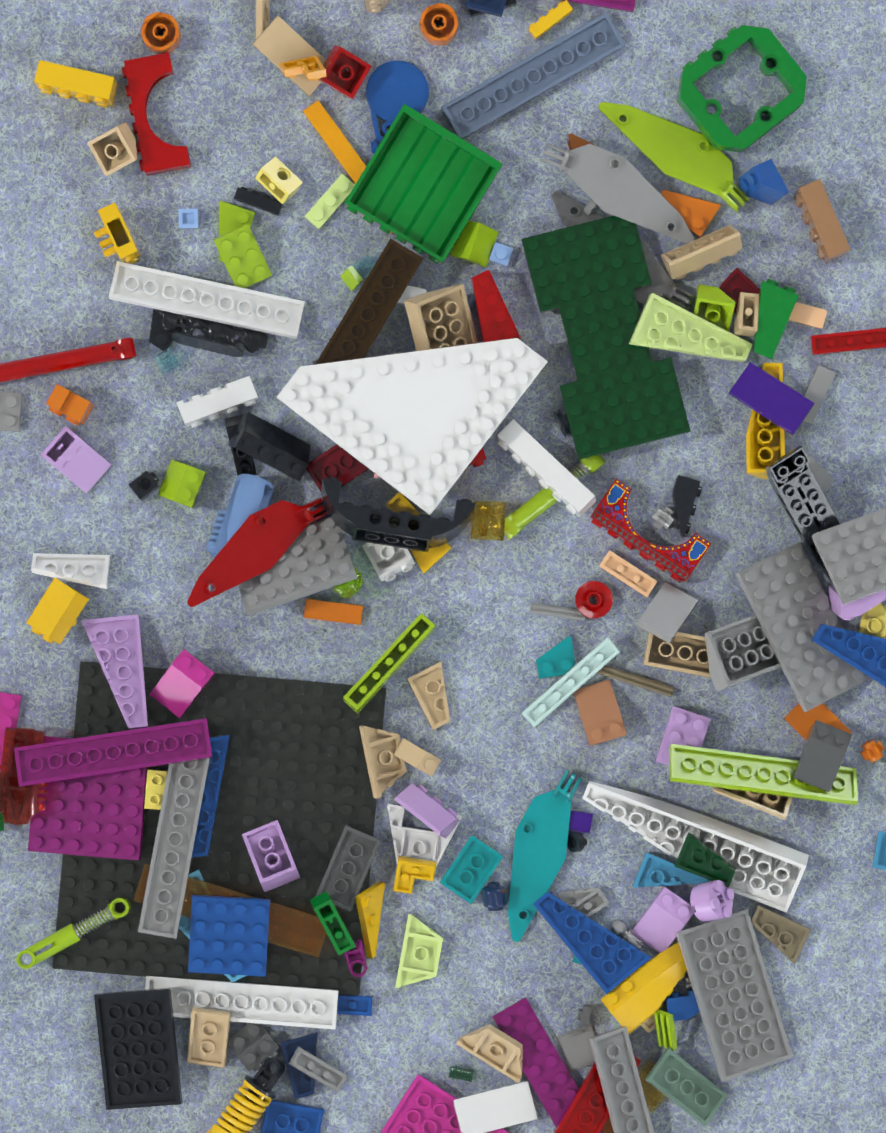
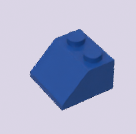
[738,159,789,205]

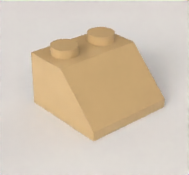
[87,122,137,176]

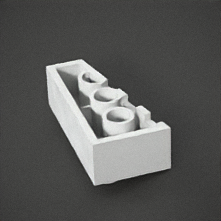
[176,376,259,428]

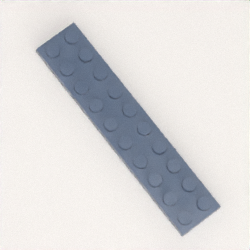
[441,12,626,139]

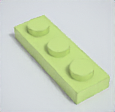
[304,174,355,229]

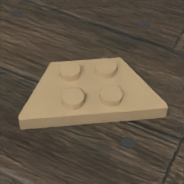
[359,726,407,799]
[456,1024,523,1083]

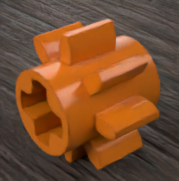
[860,739,885,763]

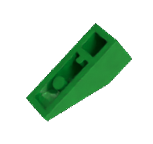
[310,891,356,955]

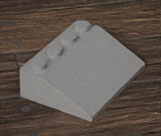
[705,615,781,691]

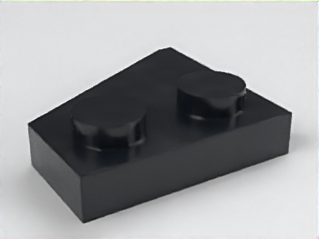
[149,309,187,353]

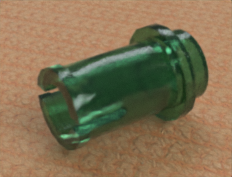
[449,1065,474,1082]

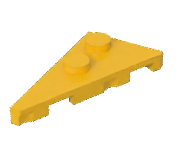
[355,881,385,959]

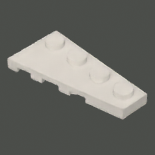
[31,553,110,589]

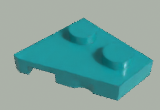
[536,636,576,679]

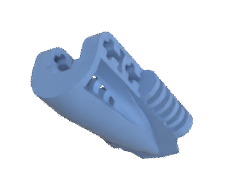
[206,474,274,558]

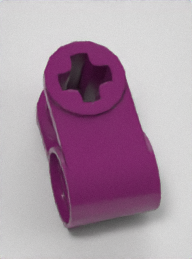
[344,938,368,977]

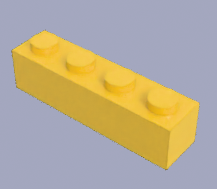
[528,0,573,40]

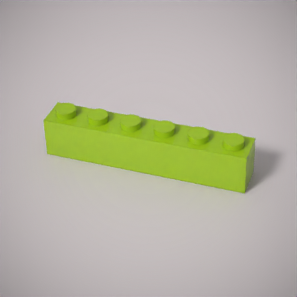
[343,613,436,714]

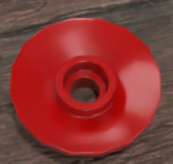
[575,581,613,619]

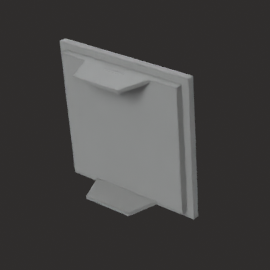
[556,1023,596,1073]

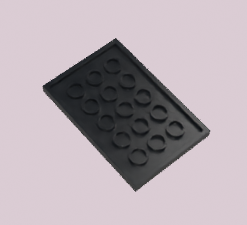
[94,988,183,1110]

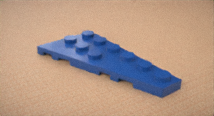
[192,735,230,858]

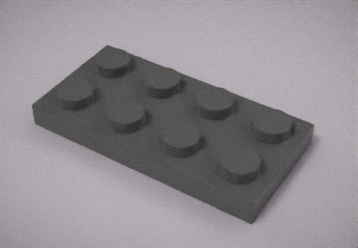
[315,825,381,912]

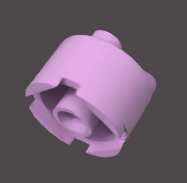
[690,880,734,922]

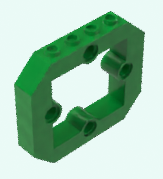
[677,25,807,153]

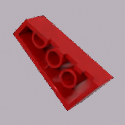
[470,270,521,342]

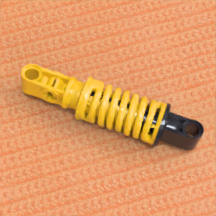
[207,1058,285,1133]

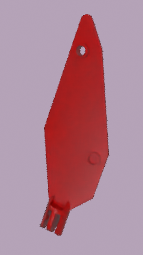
[187,497,328,607]

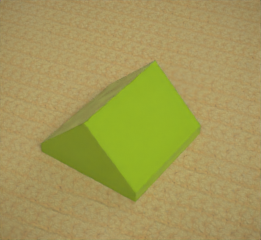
[450,221,498,268]

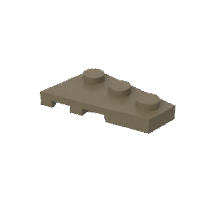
[751,905,811,964]

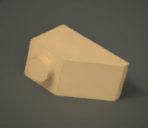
[734,292,759,337]
[393,738,441,777]

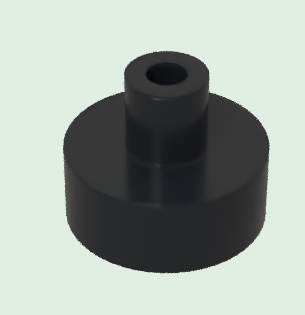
[567,833,587,852]

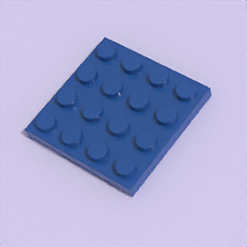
[188,895,270,977]

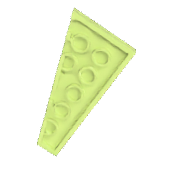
[629,293,753,363]

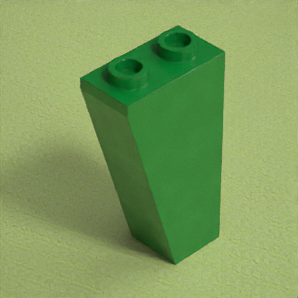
[753,279,799,359]

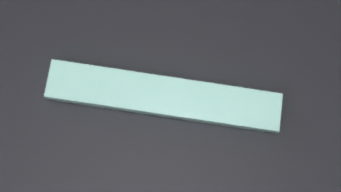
[522,637,621,727]

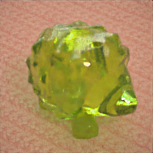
[333,567,364,599]

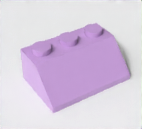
[394,783,460,839]

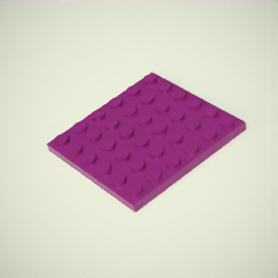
[28,736,148,860]

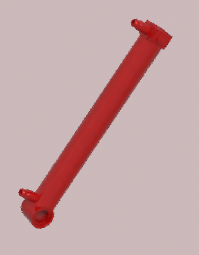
[0,338,137,383]

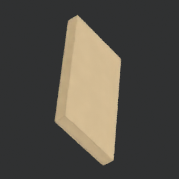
[252,16,326,96]

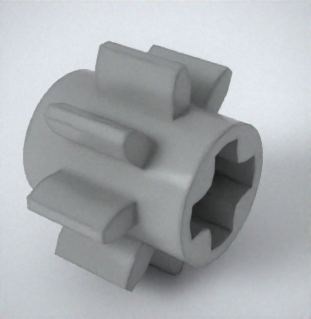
[652,506,675,530]

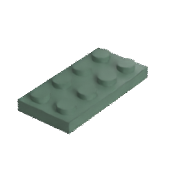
[645,1048,728,1126]

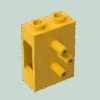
[94,203,141,264]
[26,578,89,645]

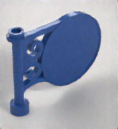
[366,61,429,154]

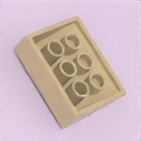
[404,284,478,351]

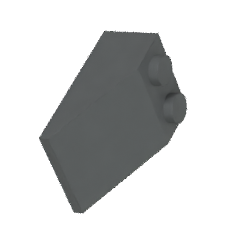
[793,720,852,792]

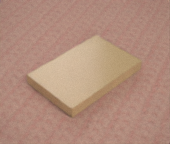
[187,1007,231,1068]

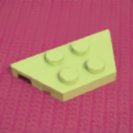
[395,914,443,988]

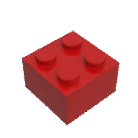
[319,45,372,99]

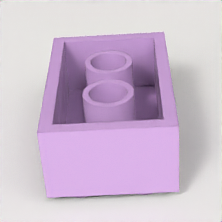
[655,706,711,766]

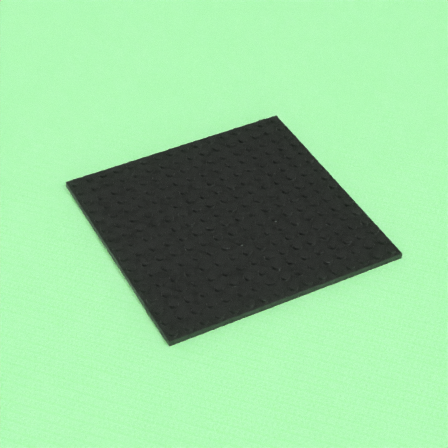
[52,661,386,995]

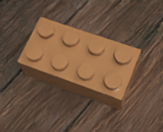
[794,179,851,263]

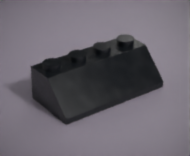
[228,411,311,481]

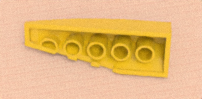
[746,363,785,479]
[600,942,687,1034]

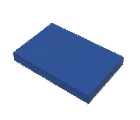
[261,1099,324,1133]

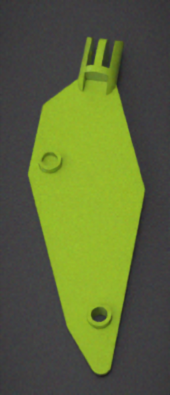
[598,102,750,213]

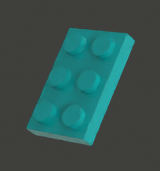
[439,835,504,904]

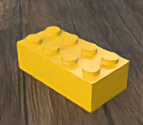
[34,60,118,108]

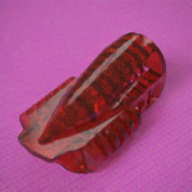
[0,727,48,825]

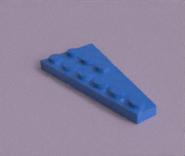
[811,624,886,688]
[533,892,651,994]

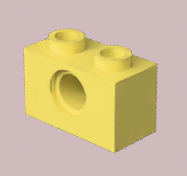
[255,156,303,204]
[144,769,168,810]

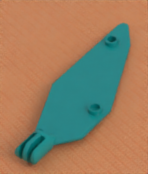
[508,769,583,942]

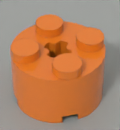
[420,3,458,46]
[141,12,181,54]

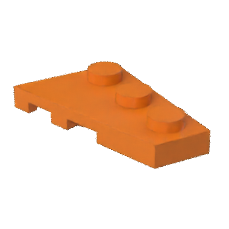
[661,190,721,237]

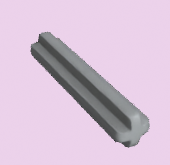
[530,603,586,621]

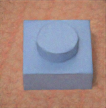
[178,209,199,229]
[489,242,513,267]

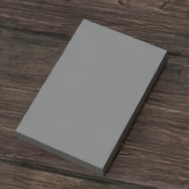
[636,582,698,644]

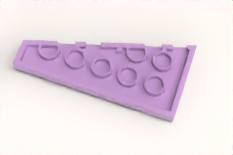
[81,614,148,730]

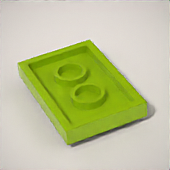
[213,223,272,288]

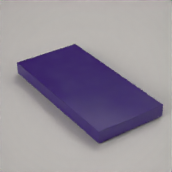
[729,362,814,435]

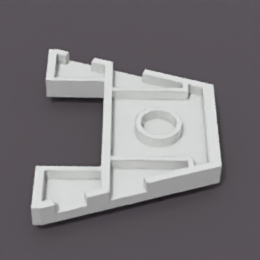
[387,804,462,867]

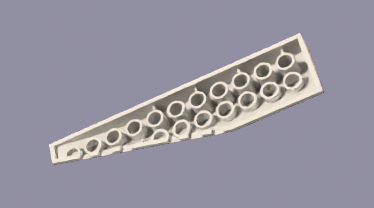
[582,781,809,913]

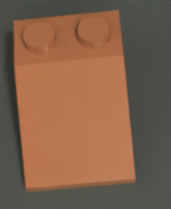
[574,679,627,746]

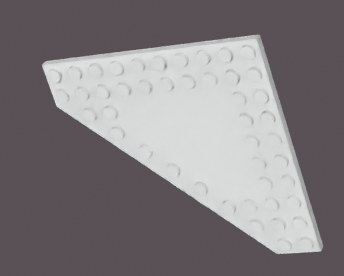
[277,338,548,515]

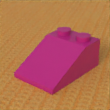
[150,649,215,718]

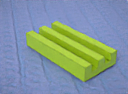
[654,1010,678,1051]

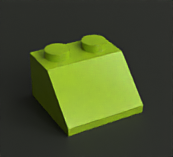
[158,459,207,509]

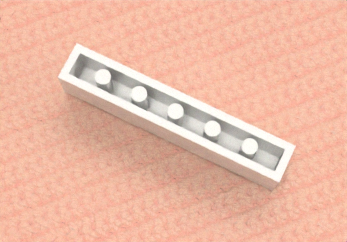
[497,419,596,517]

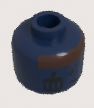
[482,882,508,911]

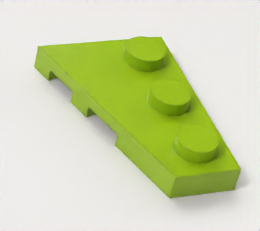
[219,200,256,263]

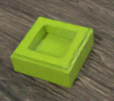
[340,265,363,291]

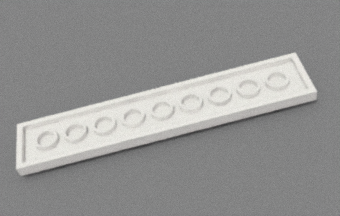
[109,261,305,339]
[145,976,339,1029]

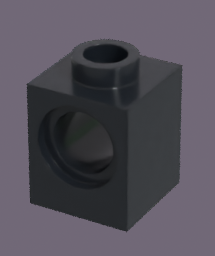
[129,471,160,501]

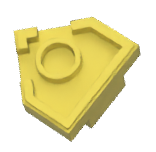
[859,603,886,639]

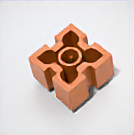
[46,384,95,426]

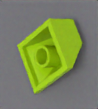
[693,284,735,332]

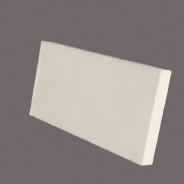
[453,1081,537,1133]

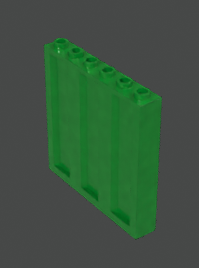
[344,104,503,264]

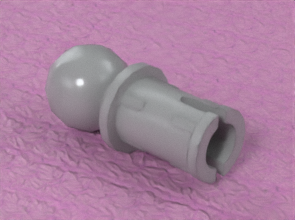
[611,920,643,949]

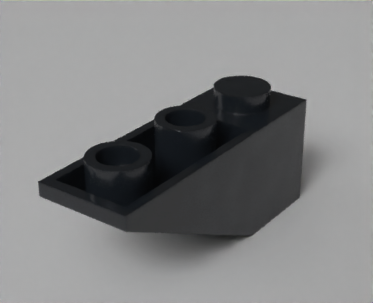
[225,414,257,476]
[672,475,702,537]

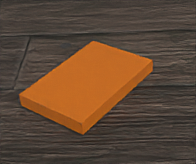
[784,703,852,741]

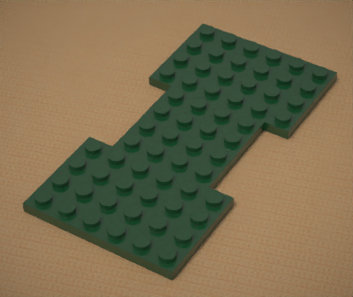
[521,216,691,460]

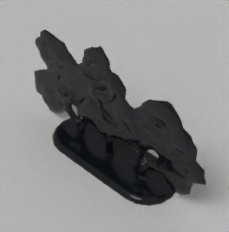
[157,310,268,357]

